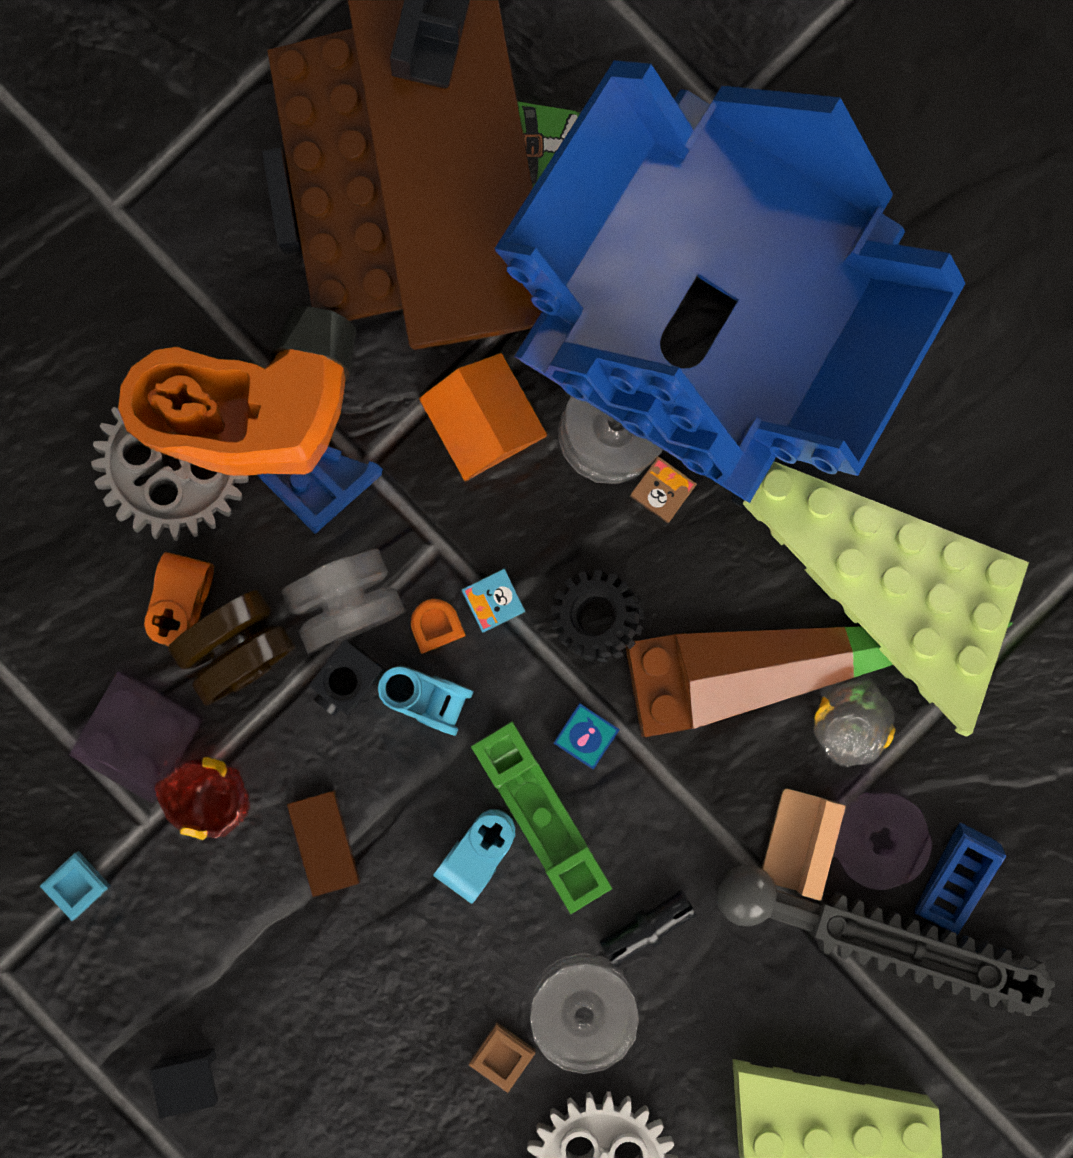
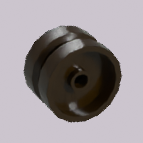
[167,590,296,706]

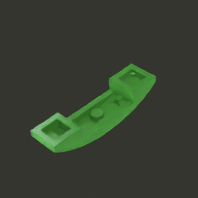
[471,722,613,914]

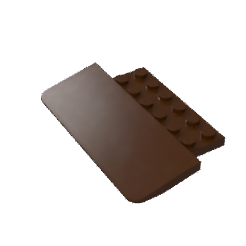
[267,0,542,350]

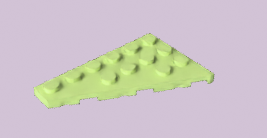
[743,461,1029,737]

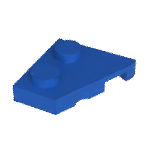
[257,446,382,534]

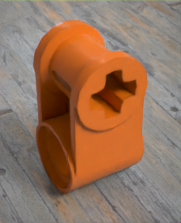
[144,552,214,646]

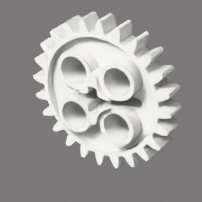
[527,1091,678,1158]

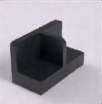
[390,0,470,89]

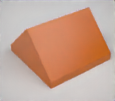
[419,353,547,481]

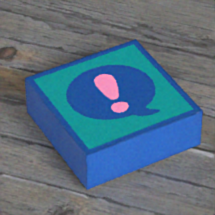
[553,703,620,770]

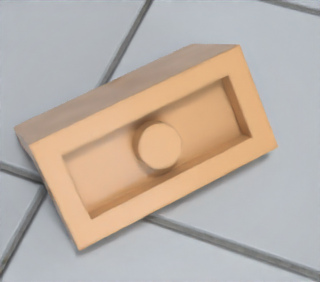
[761,788,846,901]

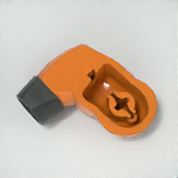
[118,306,356,476]

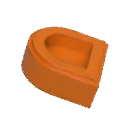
[411,599,466,654]

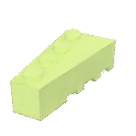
[732,1059,942,1158]

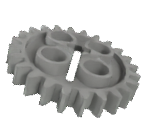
[91,407,249,540]

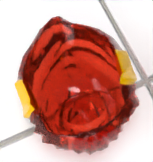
[154,757,251,840]

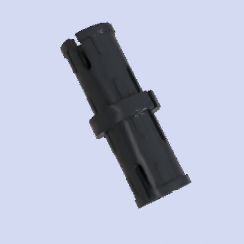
[600,890,698,967]

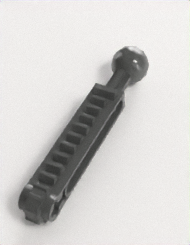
[716,865,1055,1016]

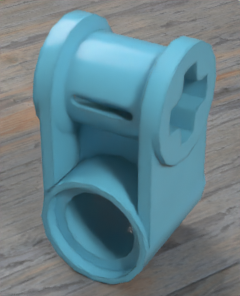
[378,666,474,736]
[433,809,516,904]

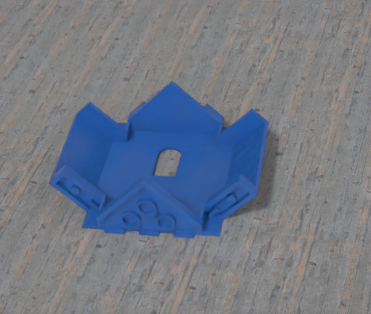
[494,60,966,503]

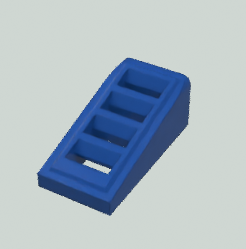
[914,823,1006,935]

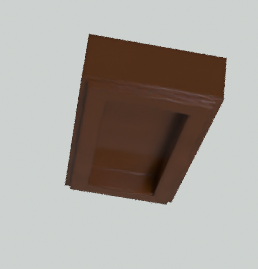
[287,790,361,897]

